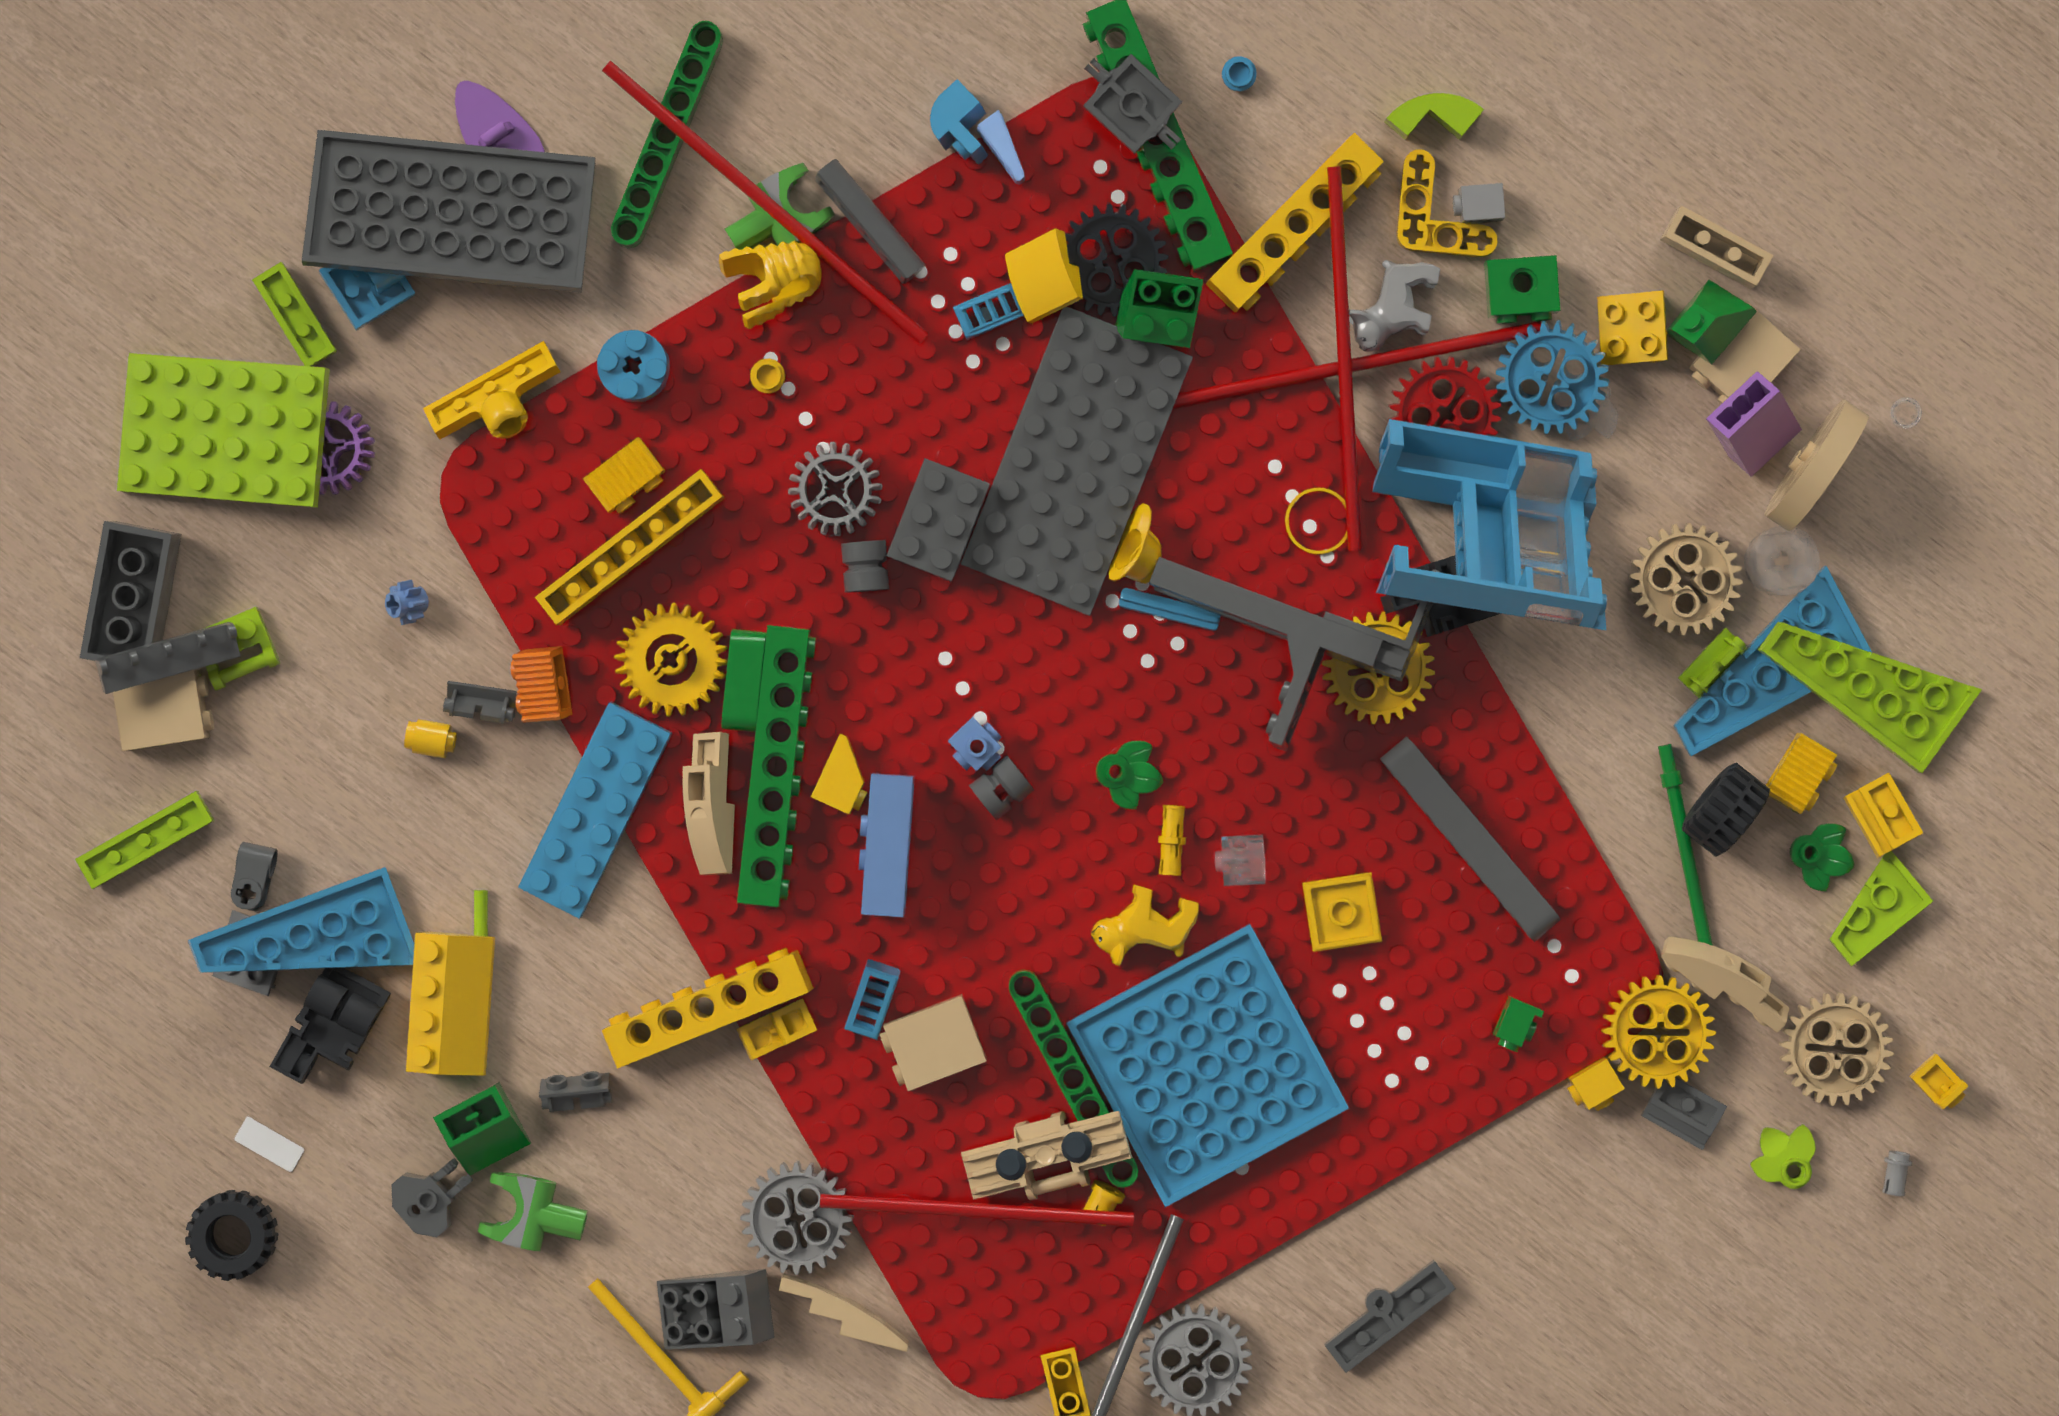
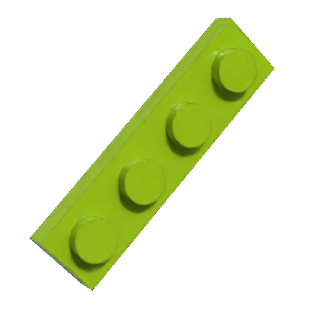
[75,791,215,889]

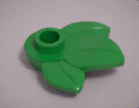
[1096,741,1163,809]
[1789,823,1855,891]

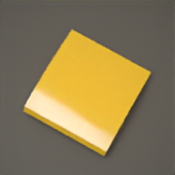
[1005,228,1083,323]

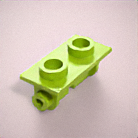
[1678,628,1747,698]

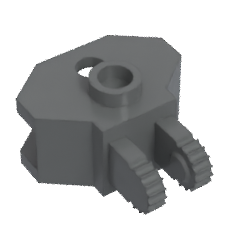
[391,1158,473,1238]

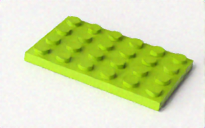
[117,353,330,508]

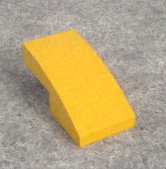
[736,999,817,1060]

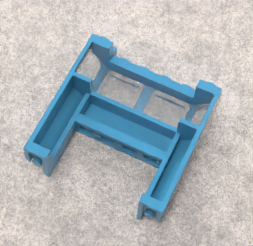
[1372,419,1607,631]

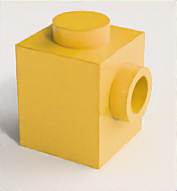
[1567,1057,1625,1111]

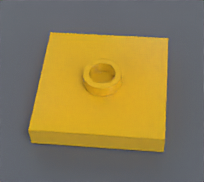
[1302,872,1382,952]

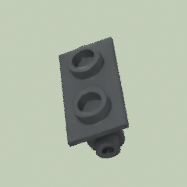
[443,681,517,724]
[539,1071,612,1112]

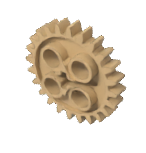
[1628,523,1743,636]
[1779,992,1894,1106]

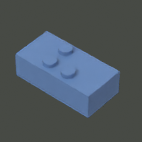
[859,773,915,917]

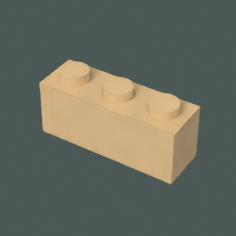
[1660,205,1774,289]

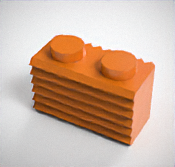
[510,646,572,723]

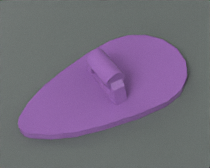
[455,81,545,152]

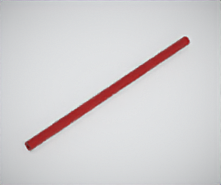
[820,1194,1134,1226]

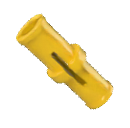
[1158,805,1186,876]

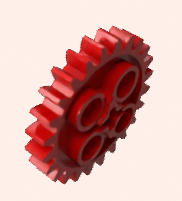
[1388,356,1501,435]

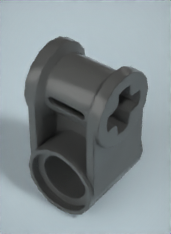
[231,842,278,910]

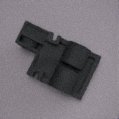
[1380,555,1502,637]
[269,968,391,1084]

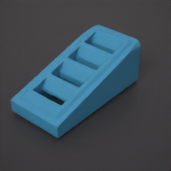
[953,283,1024,340]
[844,959,900,1040]

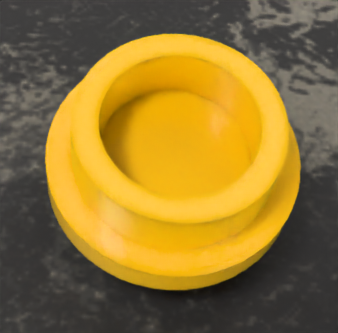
[750,359,785,394]

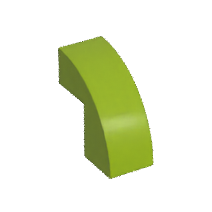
[1384,93,1484,140]

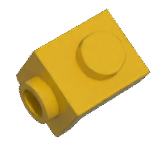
[1909,1053,1968,1109]

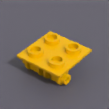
[1597,290,1668,365]

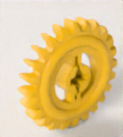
[614,602,728,717]

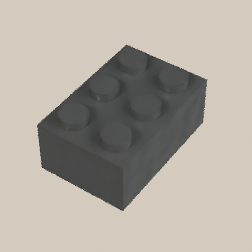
[887,458,990,582]

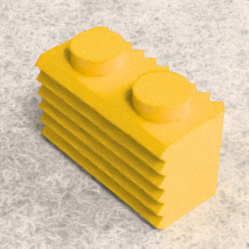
[583,437,666,514]
[1766,733,1838,814]

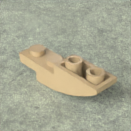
[683,732,735,875]
[1661,937,1789,1032]

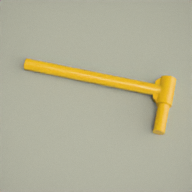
[588,1278,749,1416]

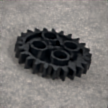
[1065,202,1168,316]

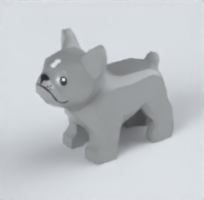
[1349,260,1440,352]

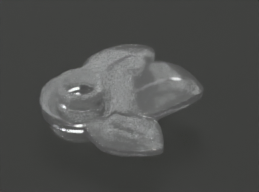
[1554,385,1618,441]

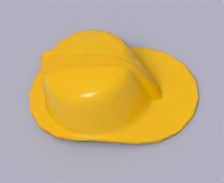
[1108,503,1162,584]

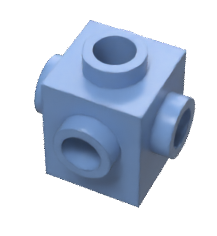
[948,717,1002,771]

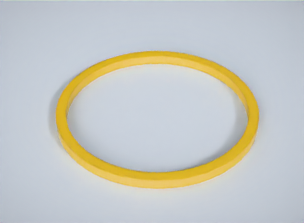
[1285,488,1347,554]

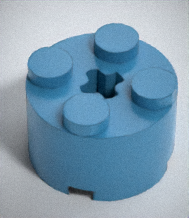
[597,330,670,402]

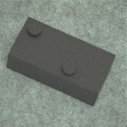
[80,521,182,661]

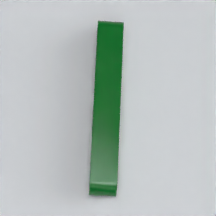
[611,21,723,249]
[1009,969,1138,1188]

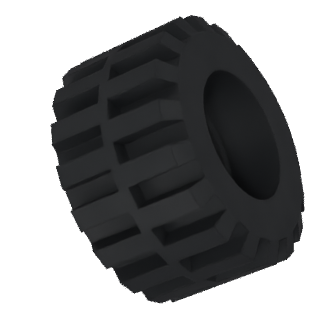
[1682,762,1770,857]
[185,1190,279,1281]

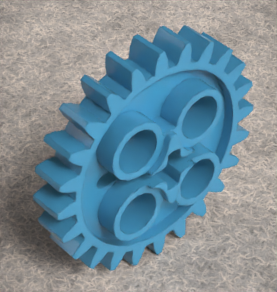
[1496,320,1610,434]

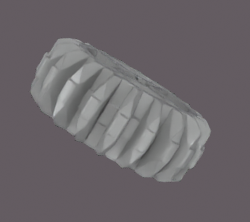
[788,442,882,536]

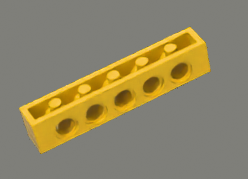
[1206,132,1384,313]
[535,469,725,626]
[602,948,814,1069]

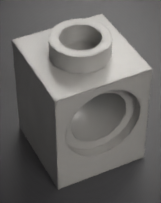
[1453,183,1505,224]

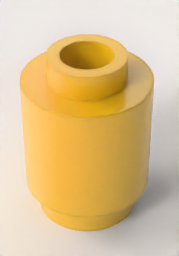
[404,719,457,758]

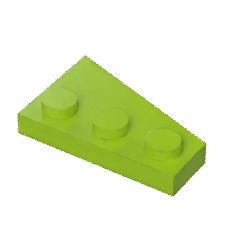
[1829,851,1933,967]

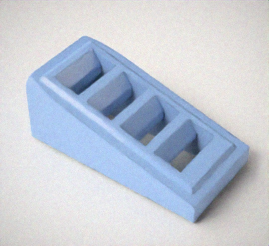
[977,110,1025,185]

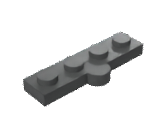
[1324,1260,1456,1373]

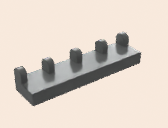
[95,622,241,694]

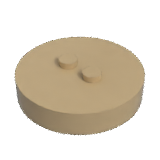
[1765,399,1869,532]

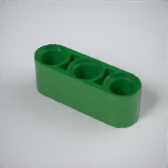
[721,629,767,732]

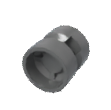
[841,540,889,593]
[969,756,1034,820]

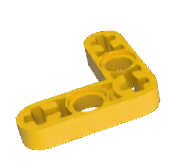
[1396,149,1498,257]

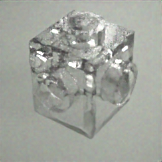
[1215,835,1265,886]

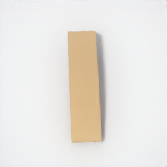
[779,1273,909,1352]

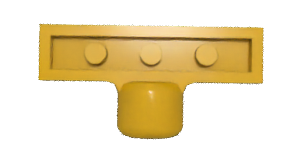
[423,341,561,440]

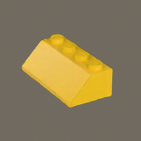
[406,932,495,1076]

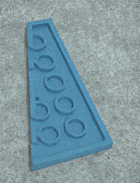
[188,867,414,973]

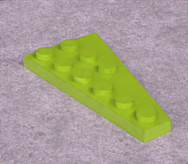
[1758,622,1982,773]

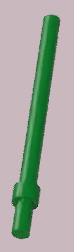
[1658,744,1713,946]

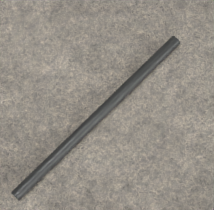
[1091,1214,1184,1416]

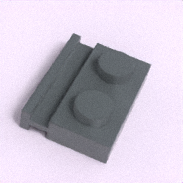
[1641,1077,1727,1150]

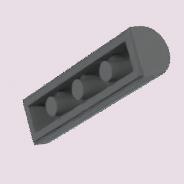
[815,159,926,284]

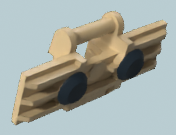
[961,1111,1132,1201]

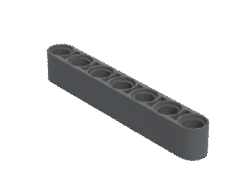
[1380,736,1561,942]

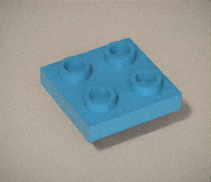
[319,267,415,331]

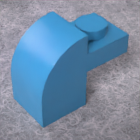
[930,79,988,165]

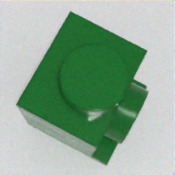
[1493,996,1544,1052]

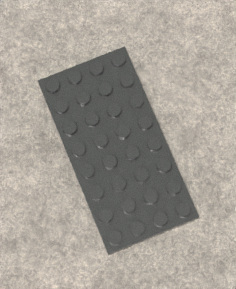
[302,130,596,293]
[961,307,1193,616]

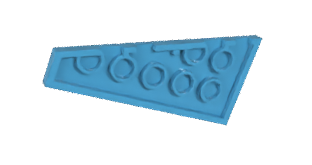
[1673,566,1872,756]

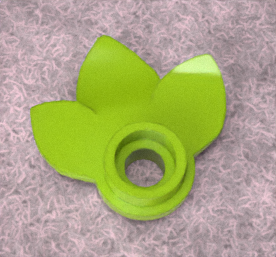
[1750,1124,1816,1189]

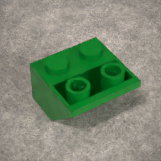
[1116,269,1203,348]
[433,1082,531,1176]

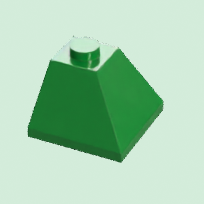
[1666,279,1757,365]

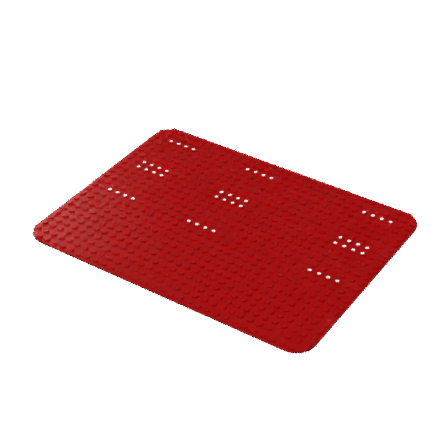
[440,77,1663,1399]

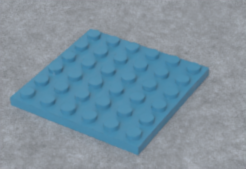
[1066,924,1349,1207]

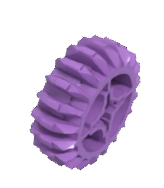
[319,401,375,495]

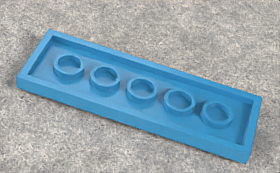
[518,701,673,919]

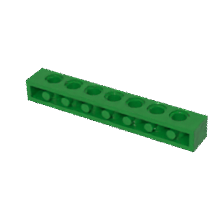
[1082,0,1233,273]
[737,625,816,907]

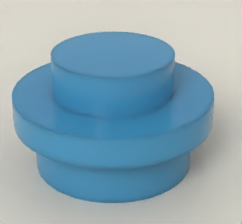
[1222,56,1257,92]

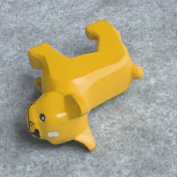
[1091,885,1199,966]

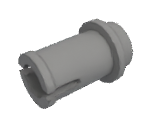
[1882,1151,1912,1196]

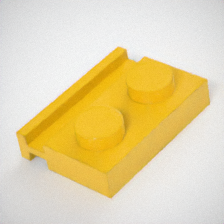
[1843,773,1923,858]

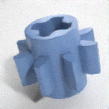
[385,580,429,625]

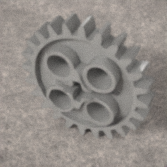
[740,1161,854,1275]
[1139,1304,1252,1416]

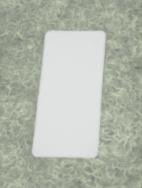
[234,1117,304,1172]

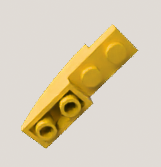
[1041,1347,1091,1416]

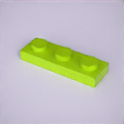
[252,262,337,367]

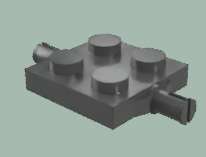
[1083,54,1182,154]

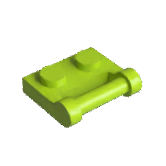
[203,607,280,691]

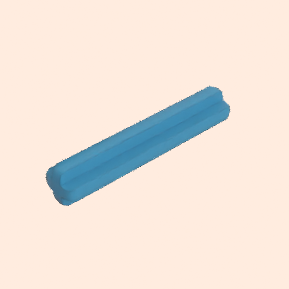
[1119,588,1221,631]

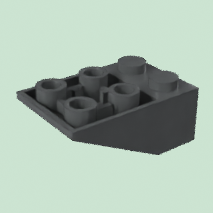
[657,1269,775,1350]

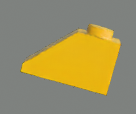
[811,734,867,814]

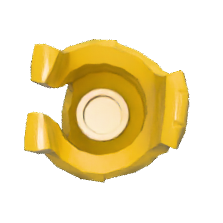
[719,240,822,329]

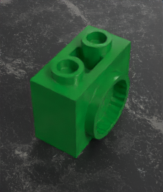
[1484,255,1561,324]

